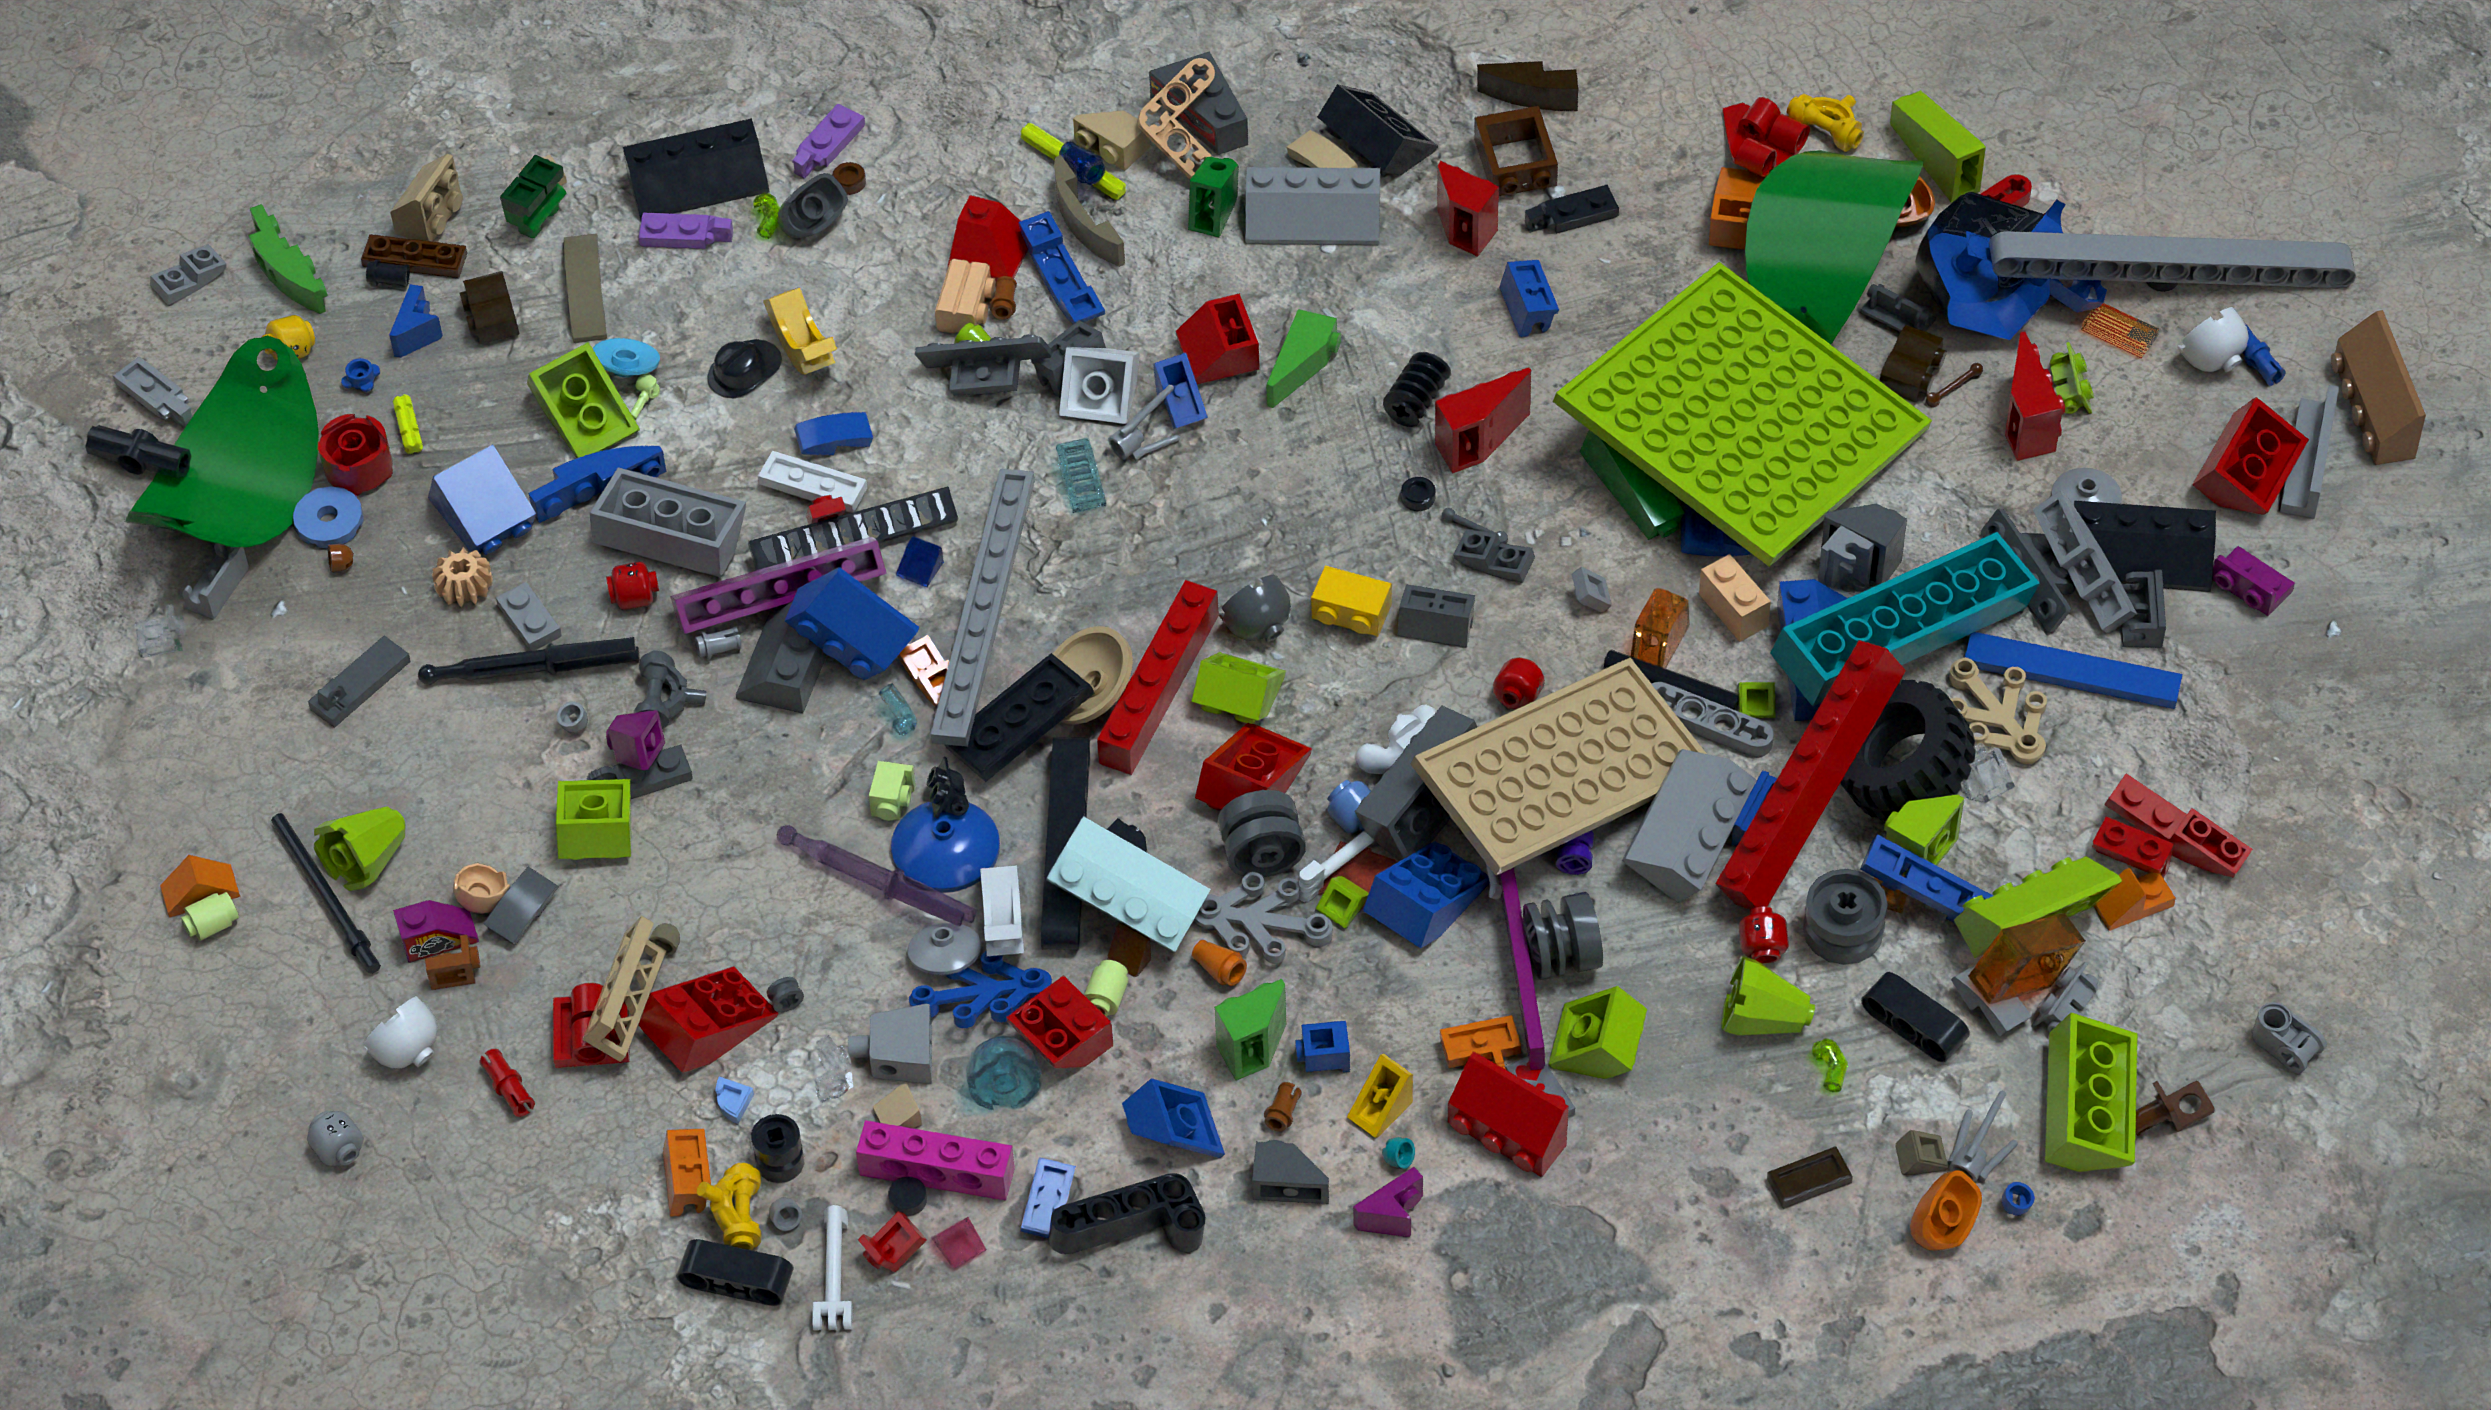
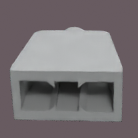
[848,1004,932,1084]

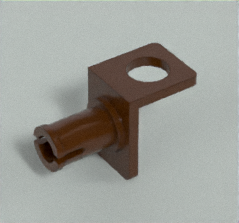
[2135,1081,2215,1136]

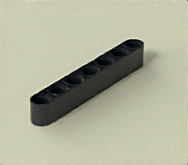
[1041,737,1090,950]

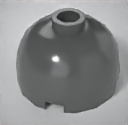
[1219,574,1291,642]

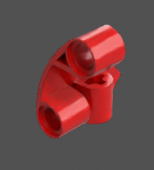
[1723,97,1810,177]

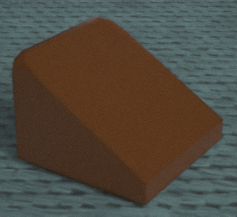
[1107,923,1151,977]

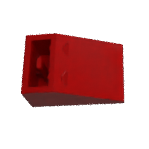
[2005,331,2065,461]
[1435,367,1532,473]
[638,966,779,1073]

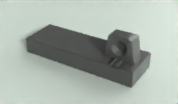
[308,635,411,728]

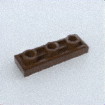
[361,234,468,278]

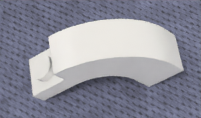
[980,865,1024,956]

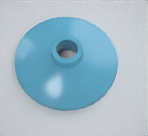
[593,338,660,378]

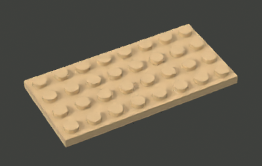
[1410,658,1707,875]

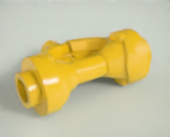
[1786,93,1864,152]
[697,1163,761,1250]

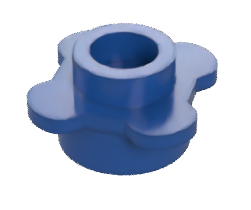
[341,358,380,392]

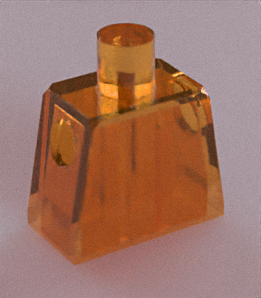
[1630,588,1690,668]

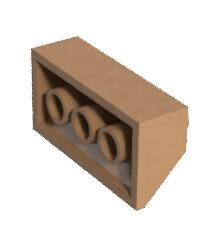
[2331,310,2426,465]

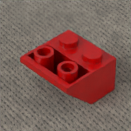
[1437,161,1499,257]
[1175,293,1260,384]
[1006,975,1114,1068]

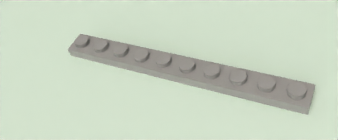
[931,469,1035,746]

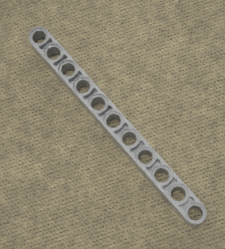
[1989,231,2356,288]

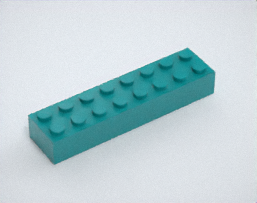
[1770,532,2040,706]

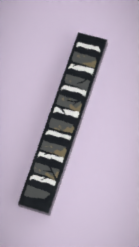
[748,486,958,571]

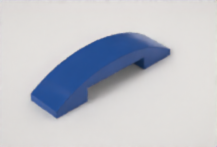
[1019,211,1105,324]

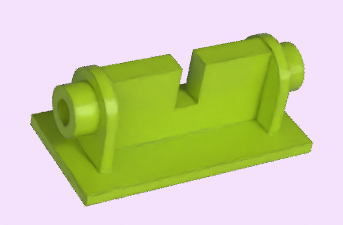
[2049,342,2094,414]

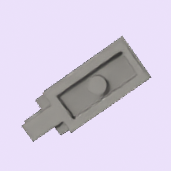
[113,356,192,428]

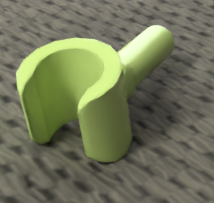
[630,373,660,420]

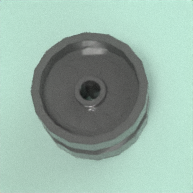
[1218,790,1306,878]
[1803,869,1888,965]

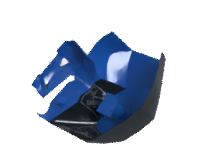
[1915,191,2107,340]

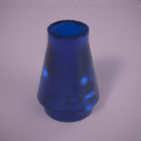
[1059,141,1106,185]

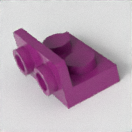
[2212,546,2295,616]

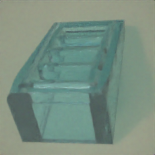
[1056,438,1106,513]

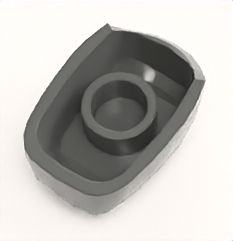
[777,173,848,238]

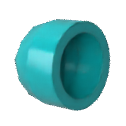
[1382,1137,1415,1169]

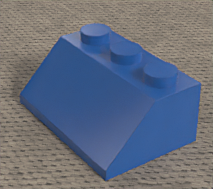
[785,567,919,680]

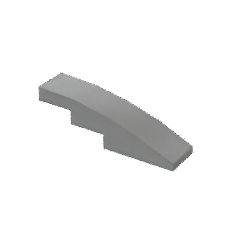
[2033,490,2137,633]

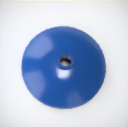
[891,801,1000,893]

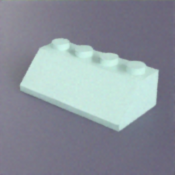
[1047,816,1211,953]

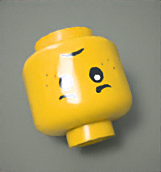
[262,315,315,361]

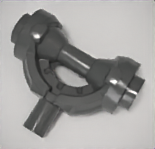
[634,651,706,729]

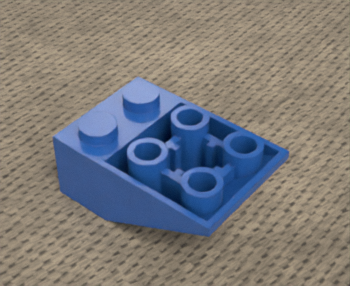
[1363,841,1490,949]

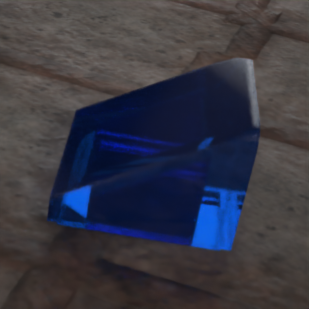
[896,536,944,587]

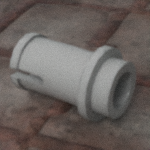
[695,627,741,659]

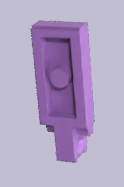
[792,104,865,179]
[639,213,733,249]

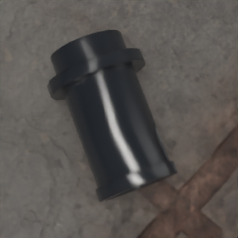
[366,259,410,286]

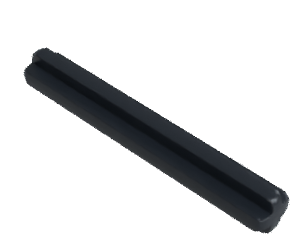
[1604,650,1739,710]

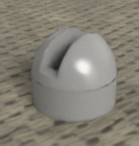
[557,702,588,733]
[769,1197,802,1231]

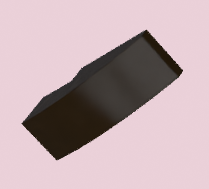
[1477,61,1579,111]

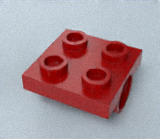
[553,983,630,1068]

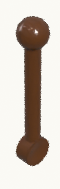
[1926,363,1983,407]

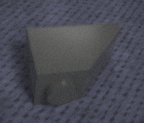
[1252,1140,1329,1204]

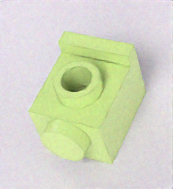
[869,761,916,821]

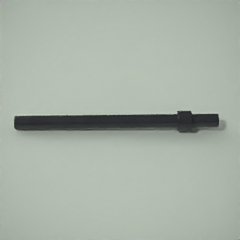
[271,813,381,974]

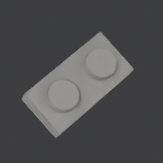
[496,582,562,651]

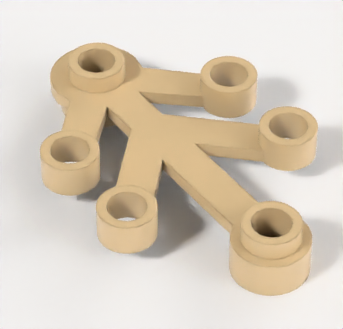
[1949,658,2047,764]

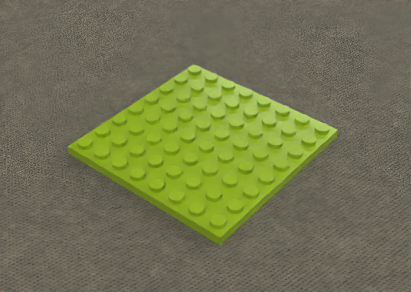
[1553,262,1932,567]

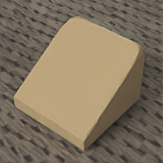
[873,1083,922,1128]

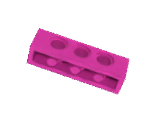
[856,1120,1015,1201]

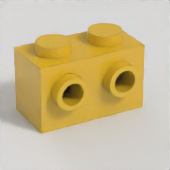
[1311,565,1392,637]

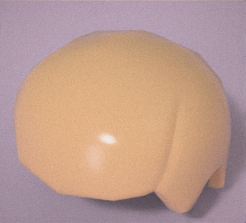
[453,863,510,914]

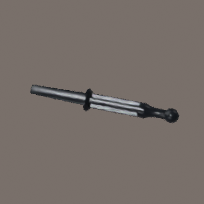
[418,637,640,685]

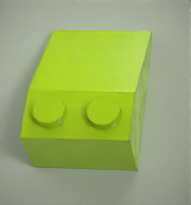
[527,342,640,458]

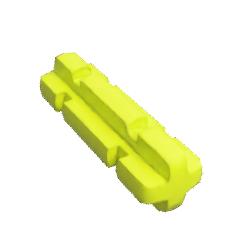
[393,394,423,454]

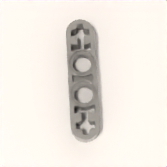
[1652,682,1774,757]

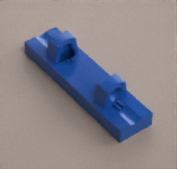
[1860,834,1993,924]

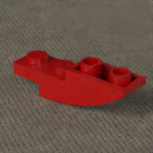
[2104,773,2253,878]

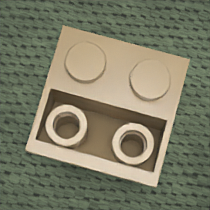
[390,154,463,242]

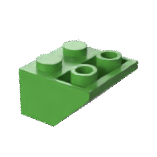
[1214,979,1287,1080]

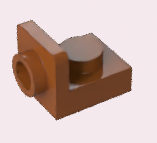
[425,934,480,990]

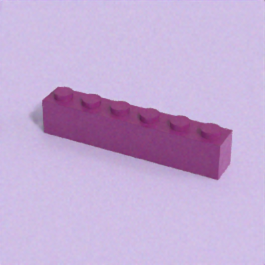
[670,537,887,634]

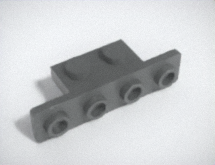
[915,334,1052,396]
[1981,509,2076,632]

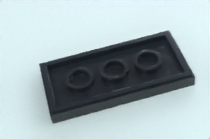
[944,653,1095,782]

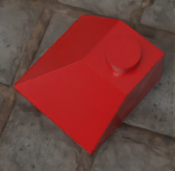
[948,195,1028,281]

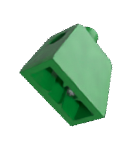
[1188,156,1239,238]

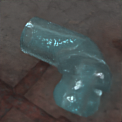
[879,683,917,736]

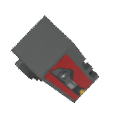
[1149,51,1248,155]

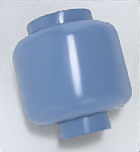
[1327,780,1371,833]

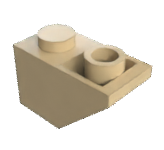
[1073,110,1150,171]

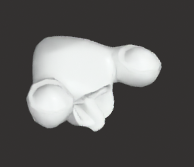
[1355,704,1436,774]

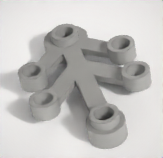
[1194,872,1333,964]

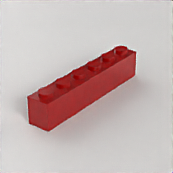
[1097,580,1219,775]

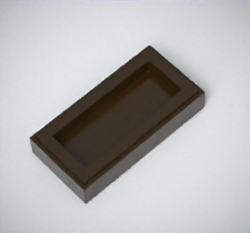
[1767,1146,1853,1209]

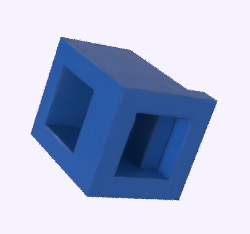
[1295,1021,1350,1073]

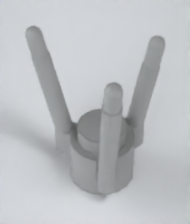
[1108,385,1180,461]
[1948,1090,2018,1182]

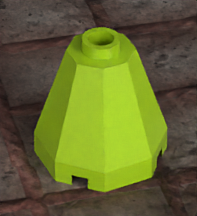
[314,806,406,891]
[1721,956,1815,1035]

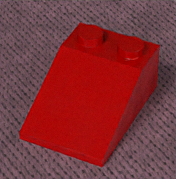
[1195,723,1312,810]

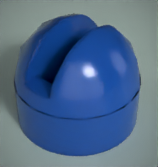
[2001,1182,2035,1216]

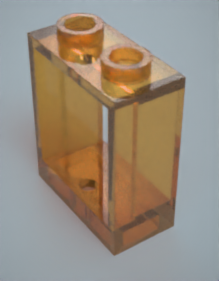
[1968,913,2086,1004]

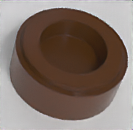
[832,162,866,195]

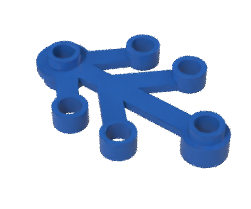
[909,951,1052,1028]

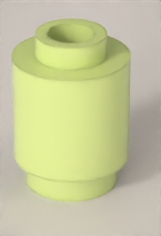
[181,892,239,941]
[1084,960,1128,1016]

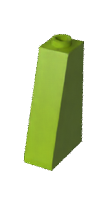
[1890,90,1986,203]

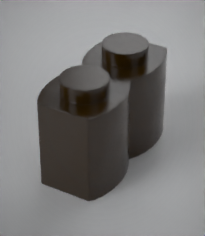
[459,271,520,344]
[1879,325,1947,402]

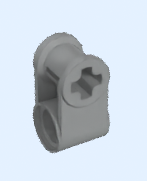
[2252,1002,2327,1074]

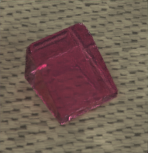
[931,1217,987,1269]

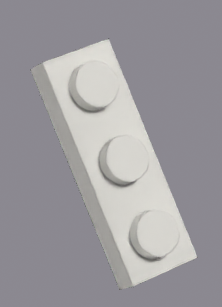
[758,451,867,513]

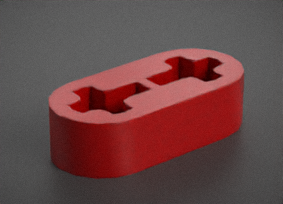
[1980,174,2032,207]

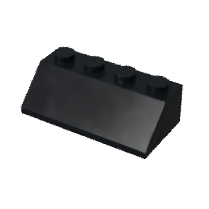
[623,118,770,221]
[2074,500,2216,592]

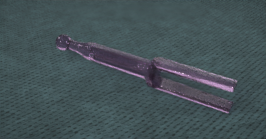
[776,825,977,926]

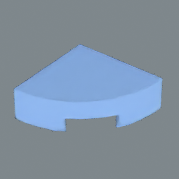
[716,1076,754,1124]

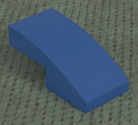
[794,412,873,455]

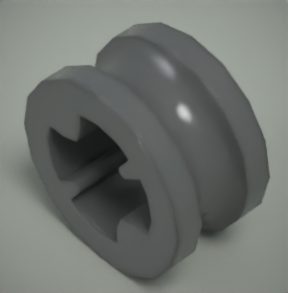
[766,977,804,1013]

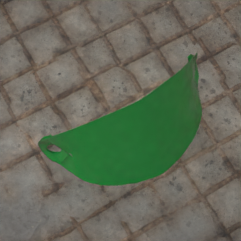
[1745,150,1924,344]
[125,335,319,547]

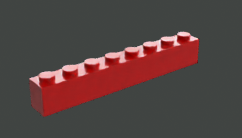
[1715,640,1906,910]

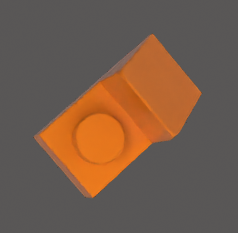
[2094,868,2176,931]

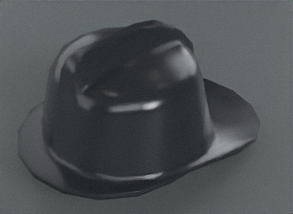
[707,339,782,398]

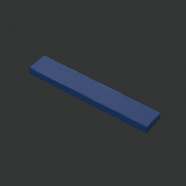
[1965,632,2183,709]

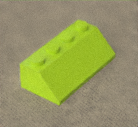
[1954,856,2122,958]
[2045,1012,2138,1172]

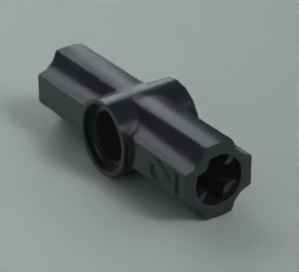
[85,425,192,479]

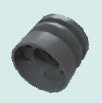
[1523,892,1603,980]

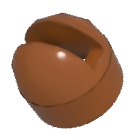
[328,544,354,572]

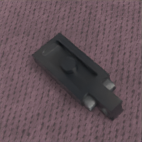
[1525,184,1619,234]

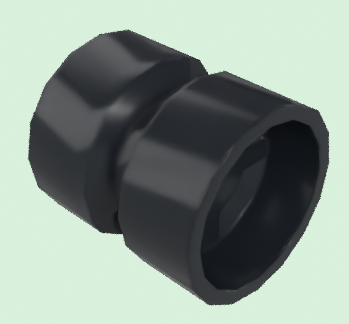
[751,1114,805,1183]

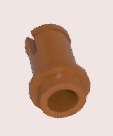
[989,276,1017,320]
[1264,1082,1302,1132]

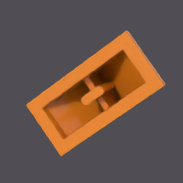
[160,855,240,918]

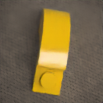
[763,288,837,375]

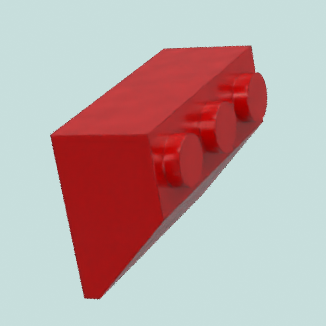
[2192,397,2309,515]
[1448,1051,1569,1177]

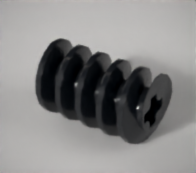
[1383,352,1451,427]

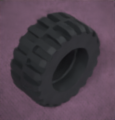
[1840,680,1976,821]

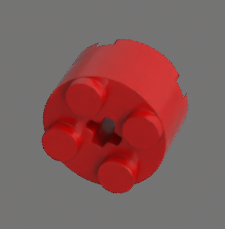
[318,414,393,496]

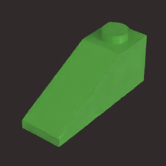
[1266,309,1341,408]

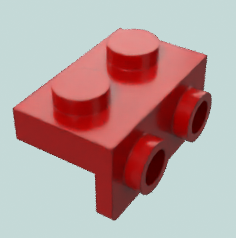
[2092,816,2174,878]

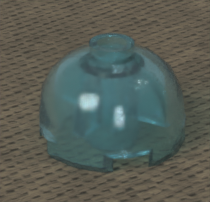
[966,1036,1042,1110]

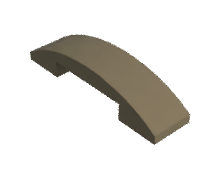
[1054,155,1125,267]
[564,233,607,343]

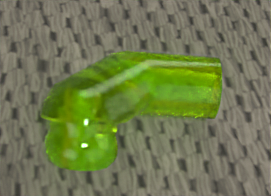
[753,192,780,239]
[1812,1038,1848,1092]

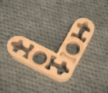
[1137,58,1215,179]

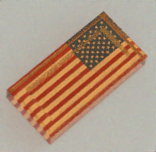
[2081,303,2159,359]

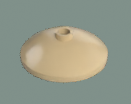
[1053,626,1133,724]

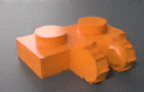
[1440,1015,1521,1069]

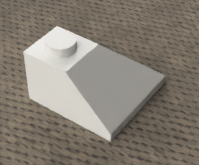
[1059,347,1140,424]

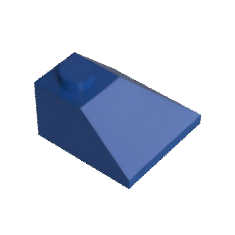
[1122,1078,1225,1158]

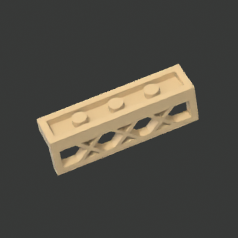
[582,916,666,1062]

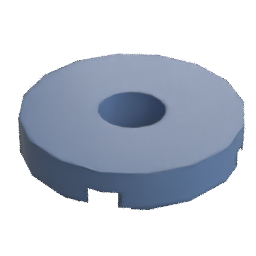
[293,486,364,548]

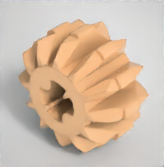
[432,547,493,608]

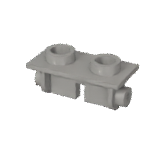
[2032,962,2098,1032]

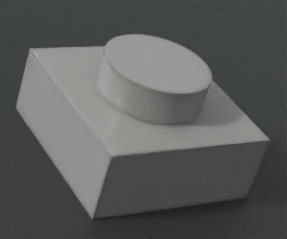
[1572,567,1612,613]

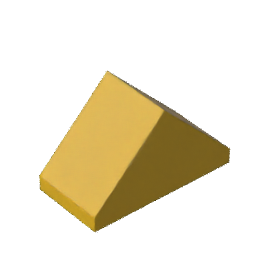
[1347,1054,1413,1138]

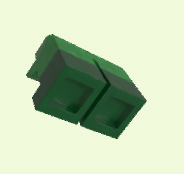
[500,155,567,238]

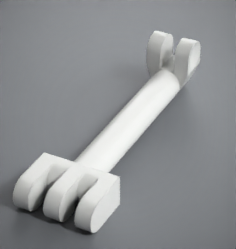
[1299,830,1400,902]
[813,1205,853,1330]

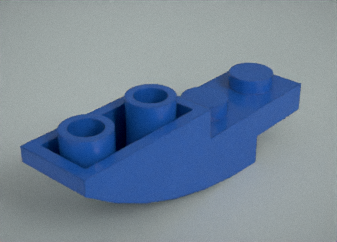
[528,446,667,523]

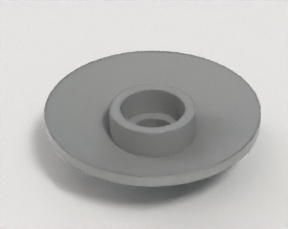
[2051,468,2122,506]
[908,923,981,975]

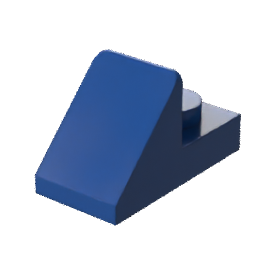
[389,284,443,358]
[1153,353,1208,429]

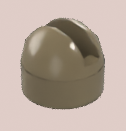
[649,923,680,955]

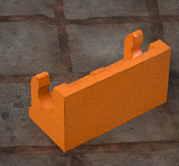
[663,1129,711,1216]

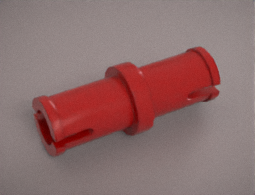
[479,1049,535,1117]

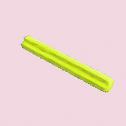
[1021,123,1126,200]

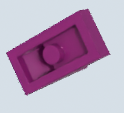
[1353,1167,1423,1237]

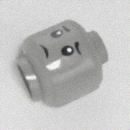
[307,1111,364,1166]

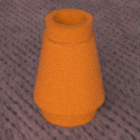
[1192,940,1247,986]

